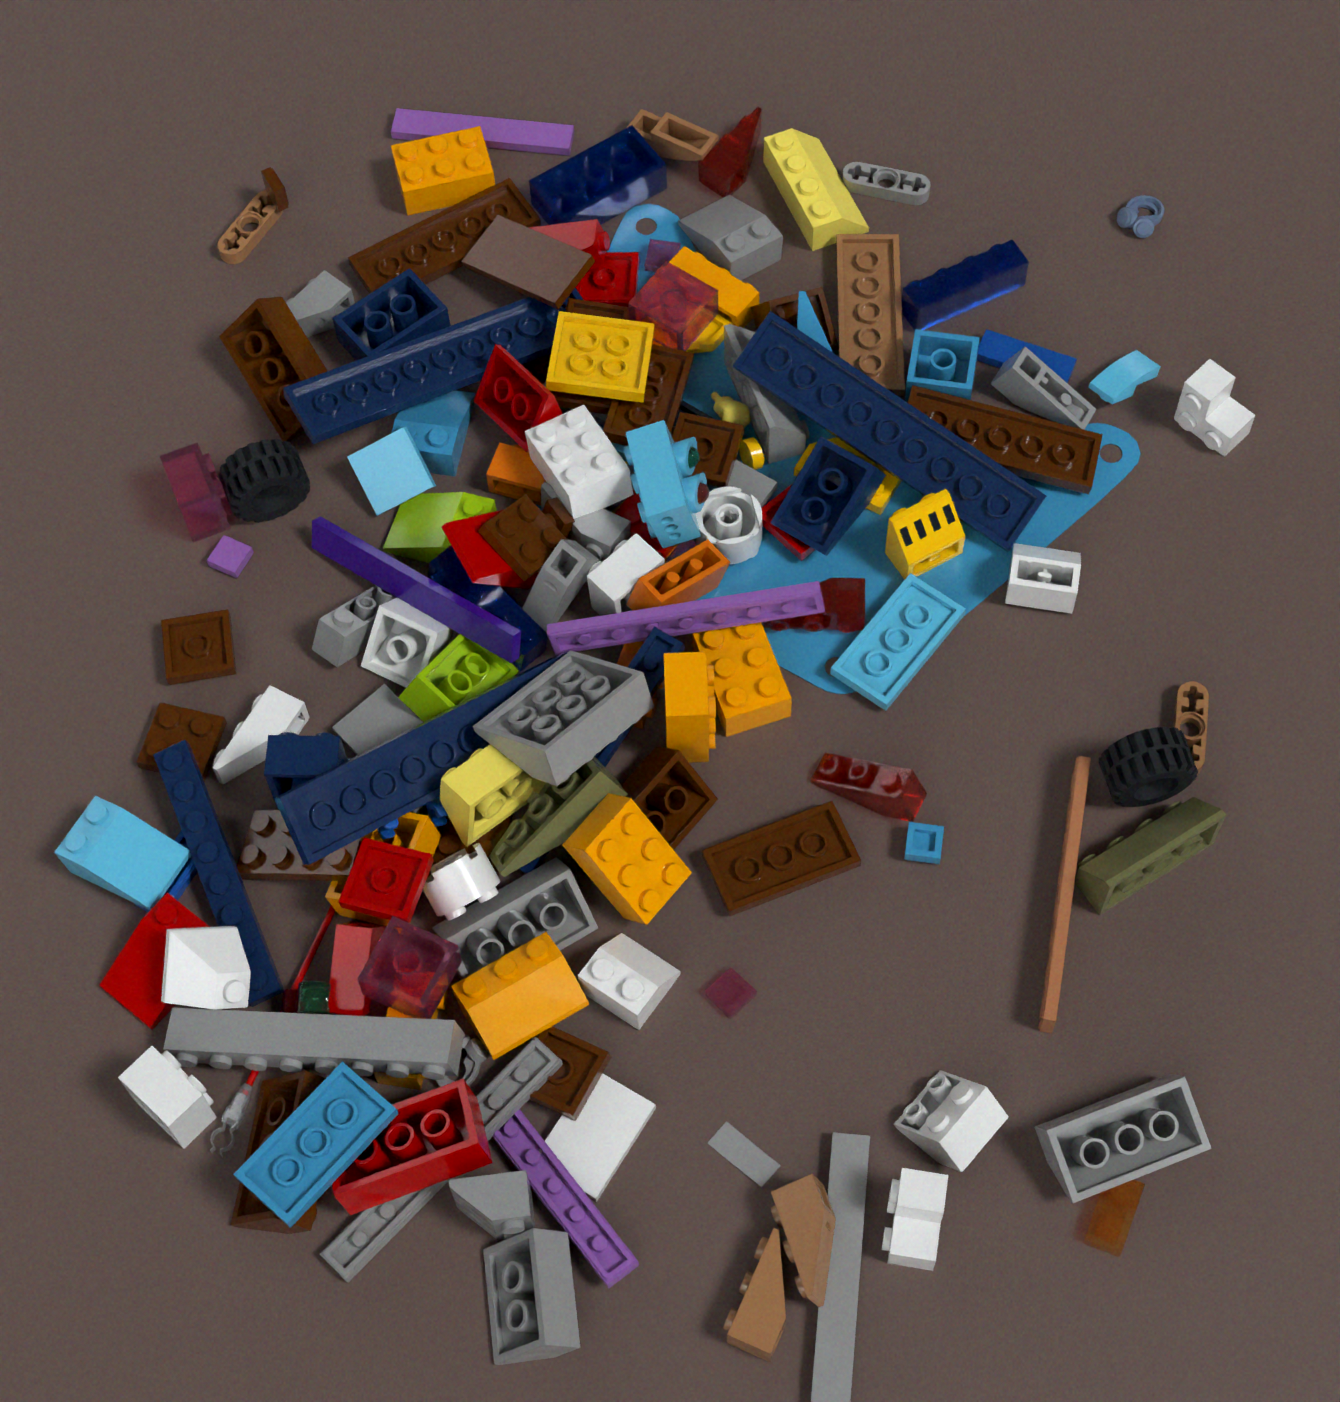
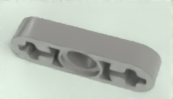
[842,162,931,205]

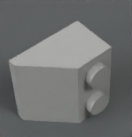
[449,1170,535,1241]

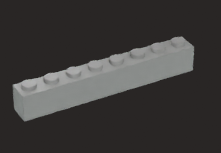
[163,1008,464,1080]

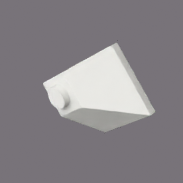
[161,926,251,1010]

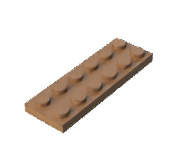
[836,234,905,397]

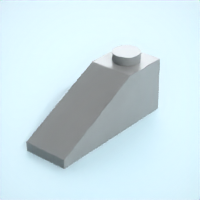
[991,347,1096,430]
[541,482,631,561]

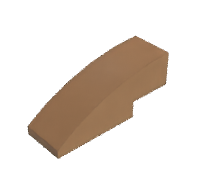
[625,109,719,161]

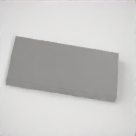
[332,683,427,814]

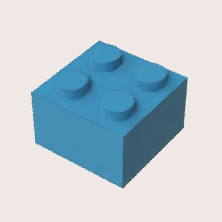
[905,329,980,403]

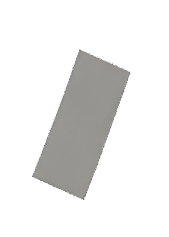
[708,1121,781,1187]

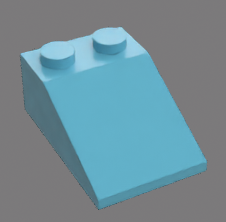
[54,796,191,910]

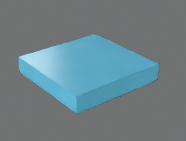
[347,427,436,516]

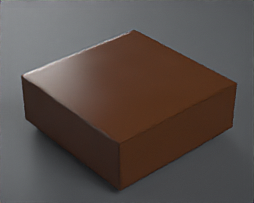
[261,167,289,212]

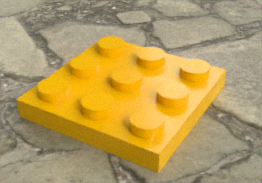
[546,311,655,403]

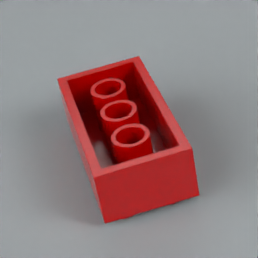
[332,1078,493,1215]

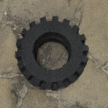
[218,439,310,522]
[1099,727,1198,807]

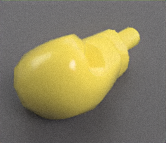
[711,392,751,428]

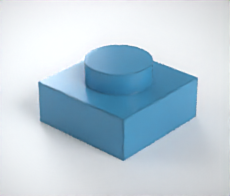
[904,822,944,864]

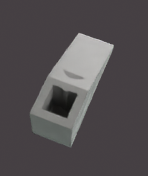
[286,270,355,337]
[516,539,601,642]
[312,585,397,667]

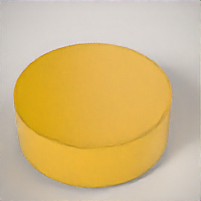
[739,437,764,470]

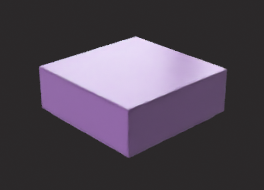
[206,535,254,578]

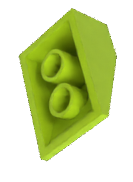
[383,492,497,572]
[398,634,519,722]

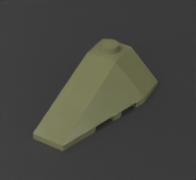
[489,756,627,877]

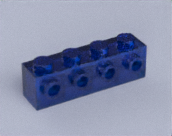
[901,239,1029,331]
[428,545,548,672]

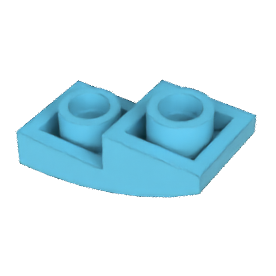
[1088,350,1161,404]

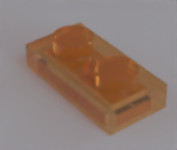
[1083,1180,1145,1257]

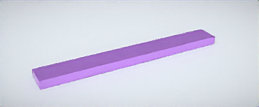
[547,581,825,655]

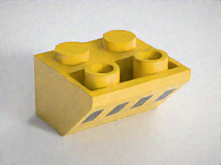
[885,489,965,580]

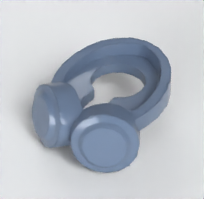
[1117,195,1165,238]

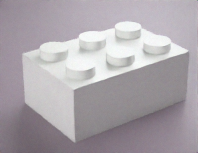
[525,405,633,519]

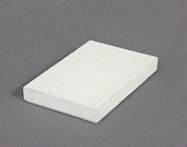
[539,1074,656,1202]

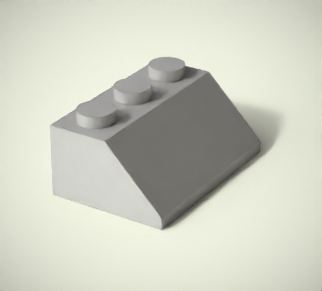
[483,1228,581,1365]

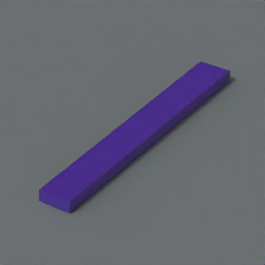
[312,516,521,663]

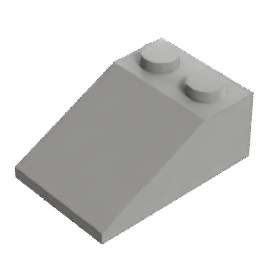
[678,195,783,280]

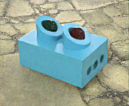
[623,420,709,549]

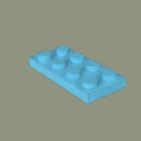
[830,573,966,711]

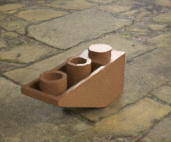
[771,1174,836,1307]
[723,1228,786,1362]

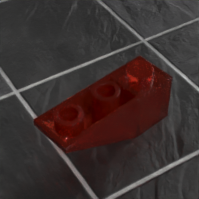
[698,107,762,198]
[762,578,865,633]
[810,753,928,822]

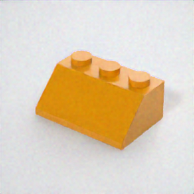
[451,932,589,1060]

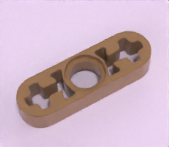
[217,190,283,264]
[1173,681,1209,775]

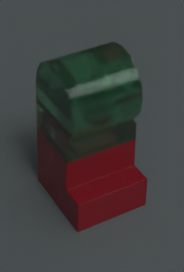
[282,981,331,1015]

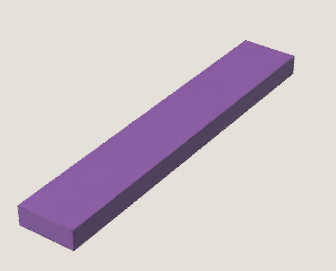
[391,108,575,156]
[492,1109,639,1289]

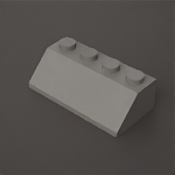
[724,324,809,464]
[432,857,598,980]
[1034,1074,1212,1203]

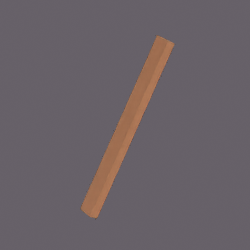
[1038,756,1091,1034]

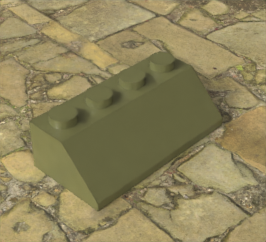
[1075,797,1226,915]

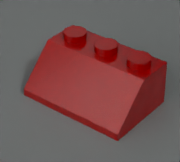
[474,344,563,452]

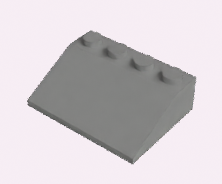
[473,650,654,786]

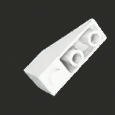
[212,685,310,784]

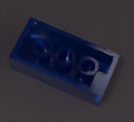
[529,125,667,225]

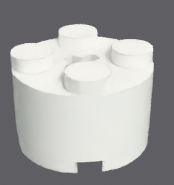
[695,486,762,564]
[423,843,501,921]

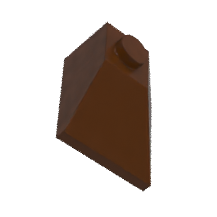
[751,287,839,351]

